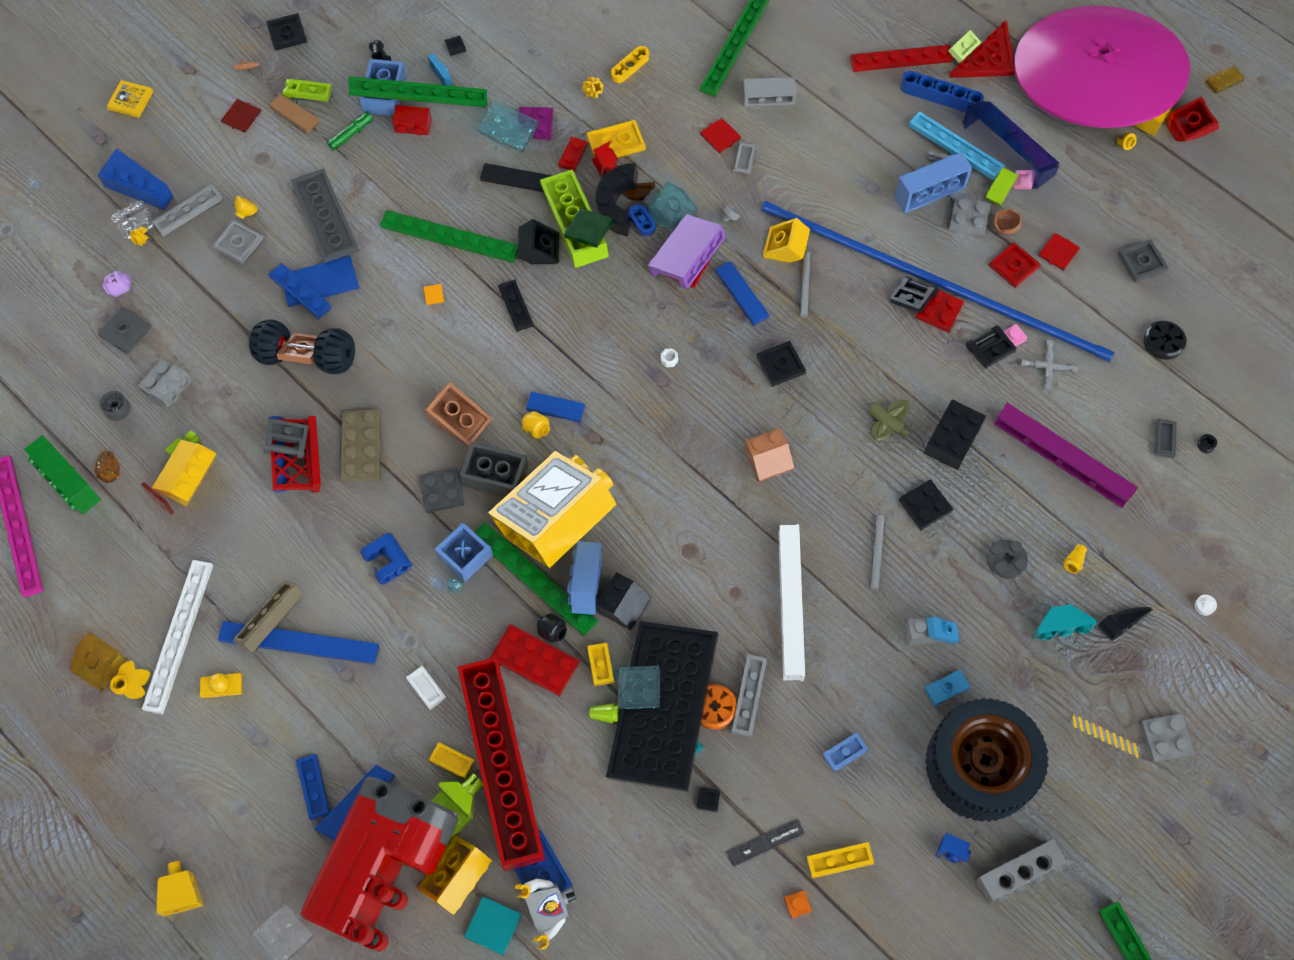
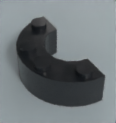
[596,163,638,236]

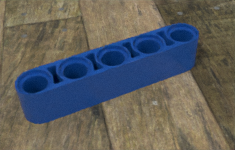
[900,71,984,114]

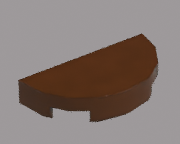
[622,182,655,201]

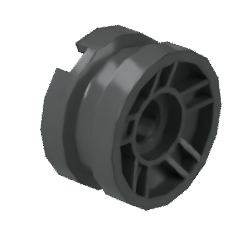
[99,391,130,421]

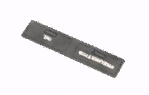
[726,819,805,867]

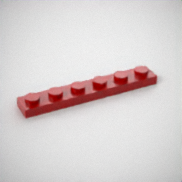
[850,45,953,72]

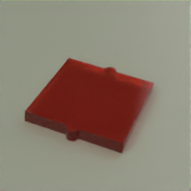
[221,99,261,133]
[141,482,174,515]

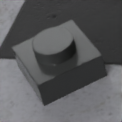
[643,189,658,215]

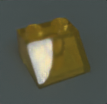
[70,632,127,692]

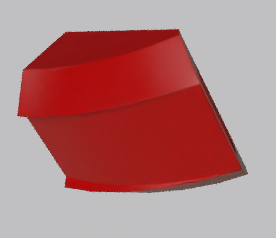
[1166,96,1219,142]

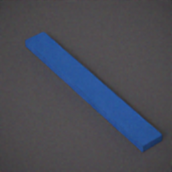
[218,621,379,665]

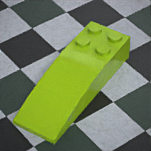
[540,169,609,268]

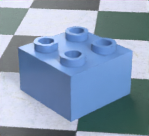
[435,523,493,582]

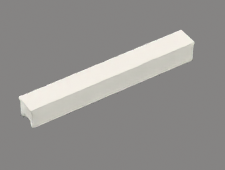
[778,524,805,681]

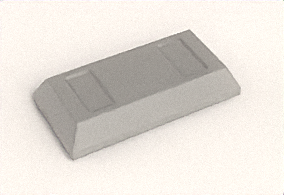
[733,143,757,175]

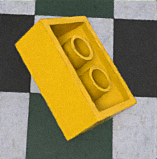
[152,440,217,507]
[417,835,492,915]

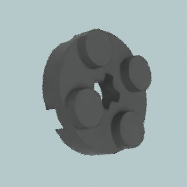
[987,540,1028,579]

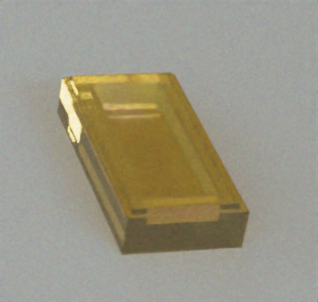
[1205,66,1245,94]

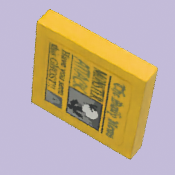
[106,80,153,118]

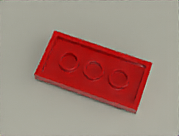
[490,624,580,697]

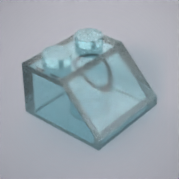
[649,182,697,231]

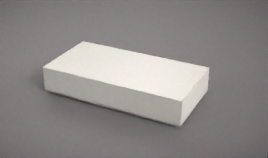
[406,666,446,710]

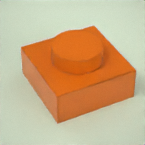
[784,890,812,919]

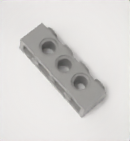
[976,839,1067,904]

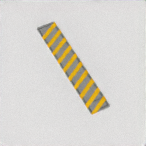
[1069,714,1143,758]

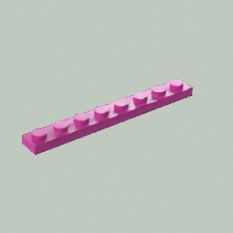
[0,455,44,598]

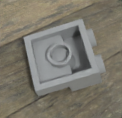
[138,359,192,408]

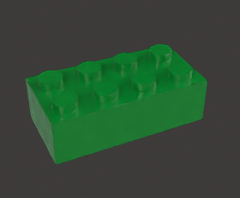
[24,435,101,514]

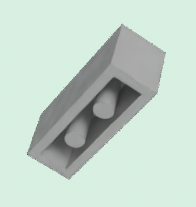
[743,77,797,107]

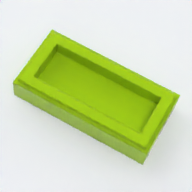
[985,167,1018,207]

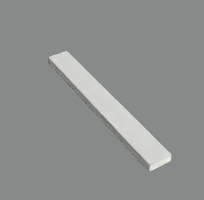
[142,560,213,715]

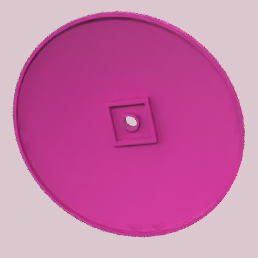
[1014,6,1190,128]

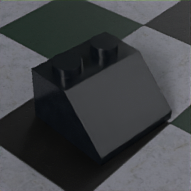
[518,219,560,264]
[596,572,651,631]

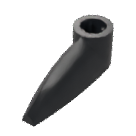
[1098,607,1153,641]

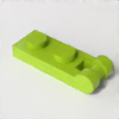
[282,79,332,102]

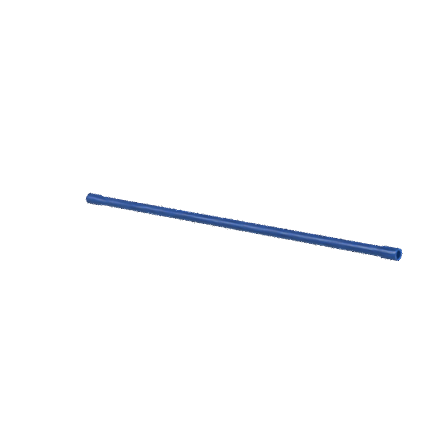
[761,201,1115,362]

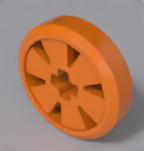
[701,684,737,730]

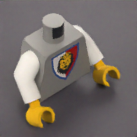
[515,879,576,950]

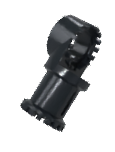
[368,39,391,61]

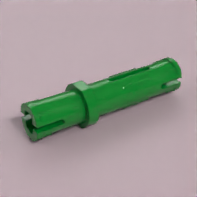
[327,111,373,151]

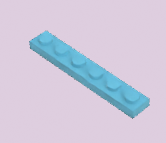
[909,111,1005,181]

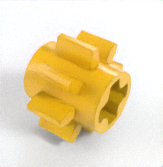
[582,77,603,98]

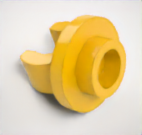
[1117,133,1136,150]
[130,226,149,246]

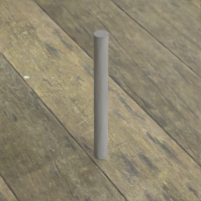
[800,252,810,318]
[871,515,885,590]

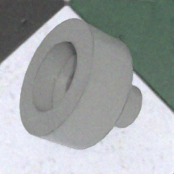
[723,204,741,223]

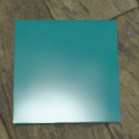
[464,897,522,956]

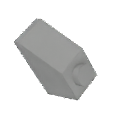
[905,617,942,646]

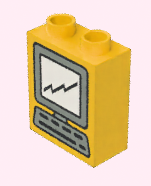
[488,451,617,568]

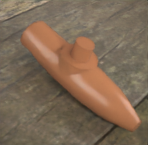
[233,59,260,70]

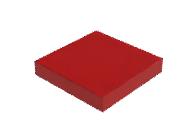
[989,242,1041,288]

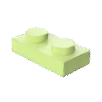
[948,30,981,63]

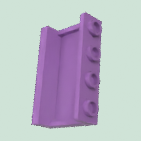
[648,214,726,289]

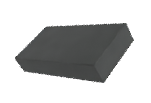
[1154,419,1177,458]

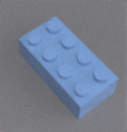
[894,152,972,214]

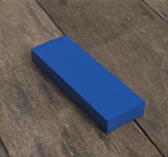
[526,392,585,423]
[296,754,331,821]

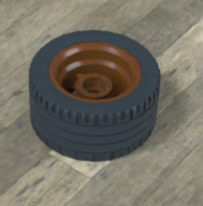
[925,698,1049,822]

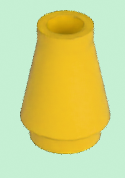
[1063,544,1087,574]

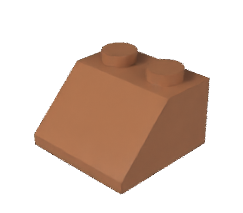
[744,428,794,482]

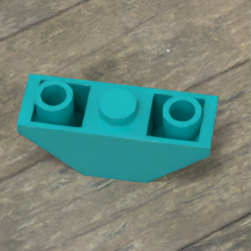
[1033,604,1097,641]

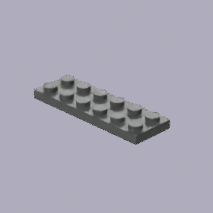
[291,168,359,263]

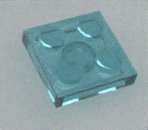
[618,666,660,709]

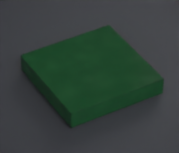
[564,208,613,248]

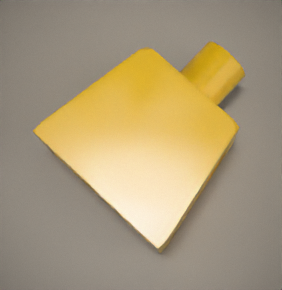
[157,861,204,917]

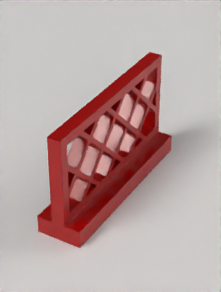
[269,416,321,493]

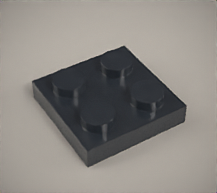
[266,13,307,51]
[756,341,806,387]
[898,479,953,531]

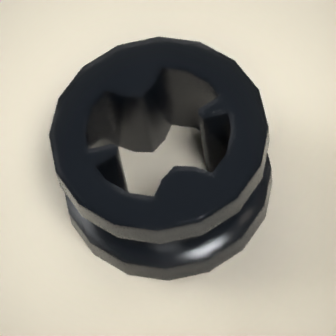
[1197,434,1217,453]

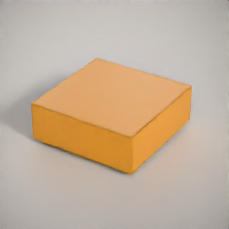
[423,284,445,305]

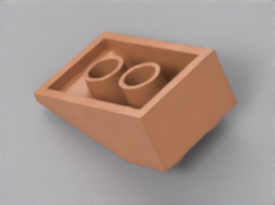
[422,382,493,447]

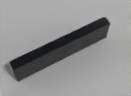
[480,163,552,192]

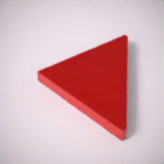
[949,21,1015,78]

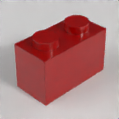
[392,105,432,135]

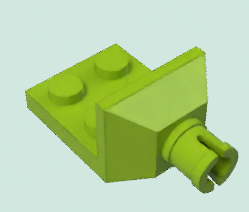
[431,773,484,842]

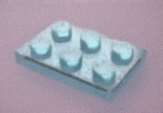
[478,101,539,153]

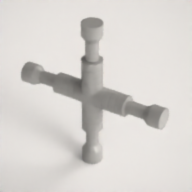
[1021,340,1078,392]

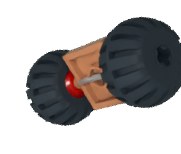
[249,319,355,374]

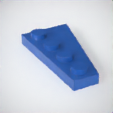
[314,765,395,841]

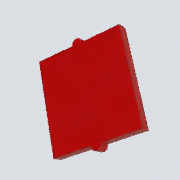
[700,118,741,153]
[1038,233,1080,271]

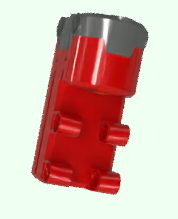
[300,777,459,952]

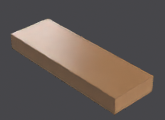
[269,94,319,133]

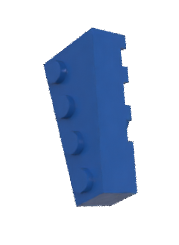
[98,149,173,210]

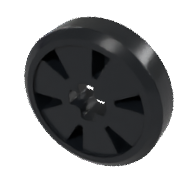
[1144,321,1187,360]

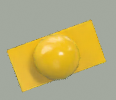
[200,673,242,699]

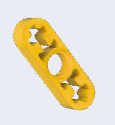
[611,46,649,83]

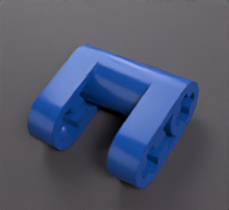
[360,533,412,585]

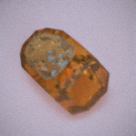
[94,450,120,483]

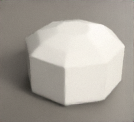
[661,349,678,367]

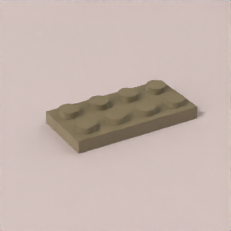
[341,409,381,483]

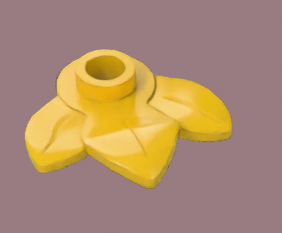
[110,661,151,699]

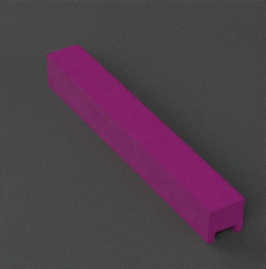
[994,403,1138,508]

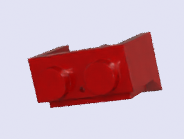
[591,140,618,178]

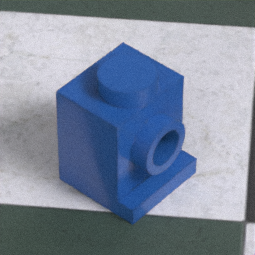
[935,833,971,863]

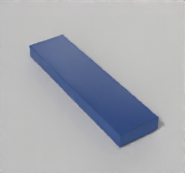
[715,261,769,326]

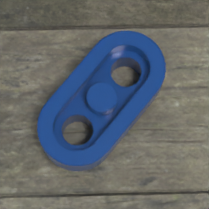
[629,204,656,236]

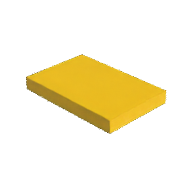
[586,120,646,158]

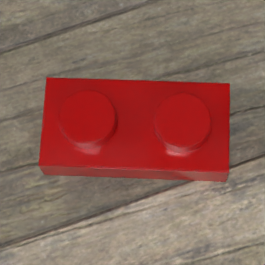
[558,136,588,172]

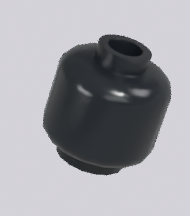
[537,613,567,643]

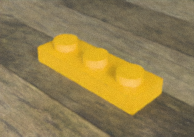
[806,842,874,879]

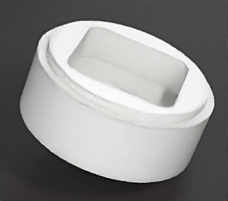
[1195,595,1217,616]

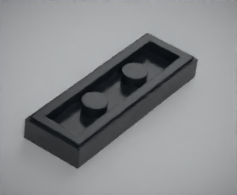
[498,279,534,332]

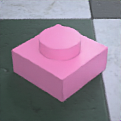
[1013,170,1035,189]
[1003,324,1027,347]

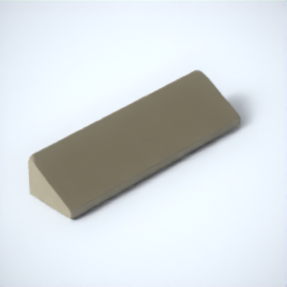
[233,581,303,652]

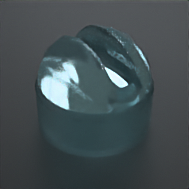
[447,578,464,594]

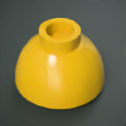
[234,195,258,219]

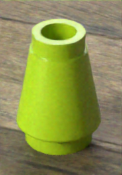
[590,703,620,724]

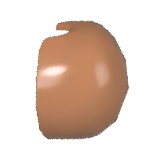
[993,208,1022,235]

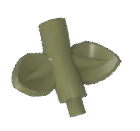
[868,400,910,441]

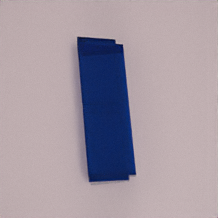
[962,101,1059,190]

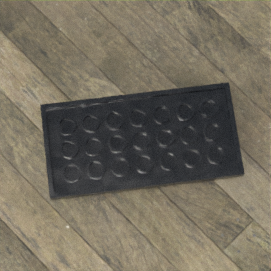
[606,621,719,792]

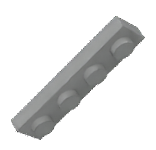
[152,184,223,237]
[731,654,767,738]

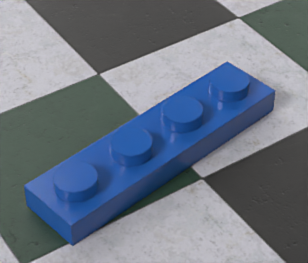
[268,263,332,320]

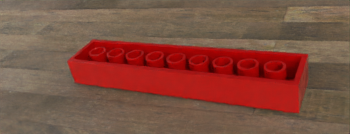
[457,657,546,872]

